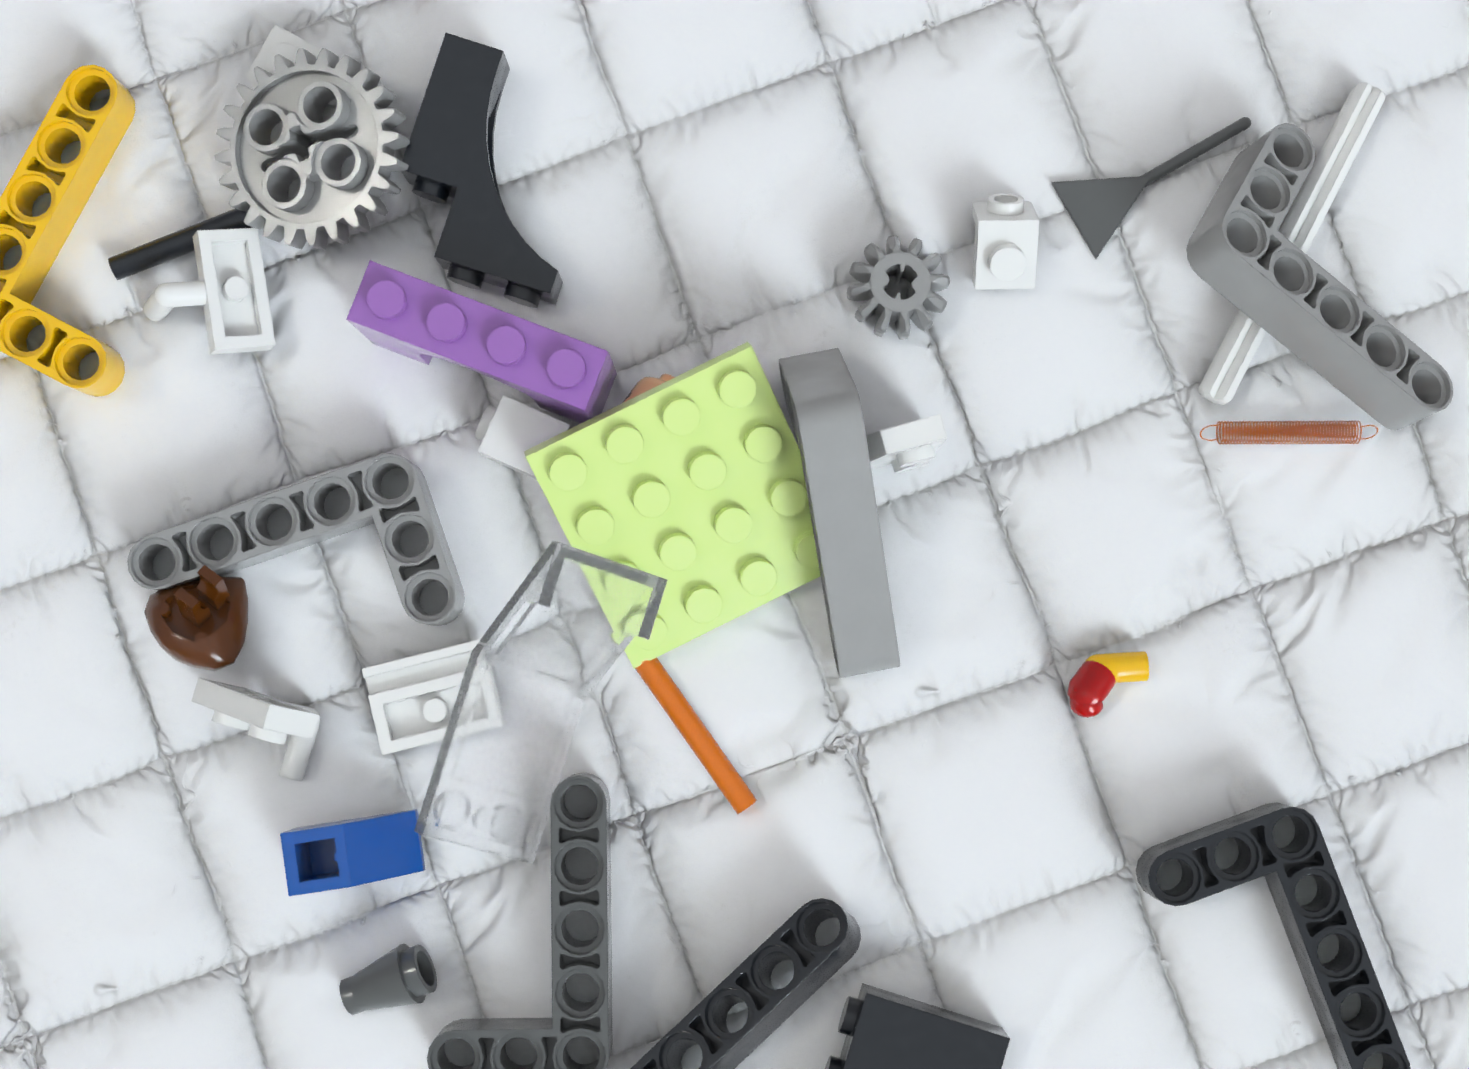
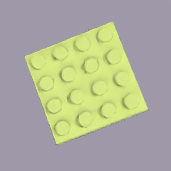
[524,342,820,668]

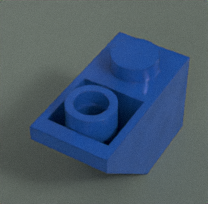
[280,809,426,896]

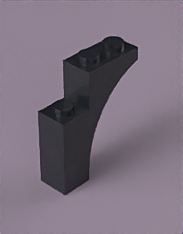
[401,33,563,308]

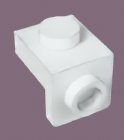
[972,193,1039,289]

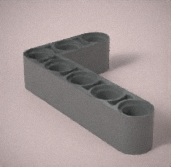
[427,772,613,1069]

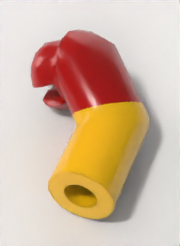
[1067,651,1149,718]

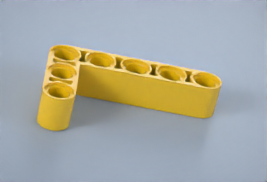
[0,65,136,397]

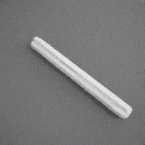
[1199,82,1385,405]

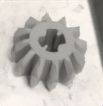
[846,235,950,340]

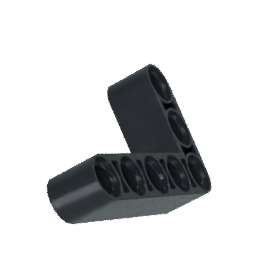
[1136,802,1411,1069]
[630,898,861,1069]

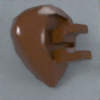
[144,565,248,671]

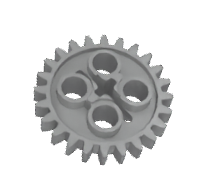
[215,48,410,250]

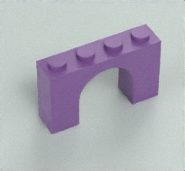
[346,260,617,423]

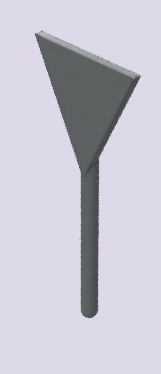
[1051,117,1251,259]

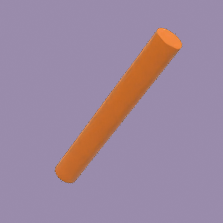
[635,657,757,814]

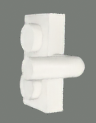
[143,228,276,355]
[191,678,321,781]

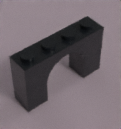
[825,983,1010,1069]

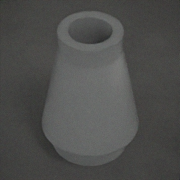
[339,944,437,1015]

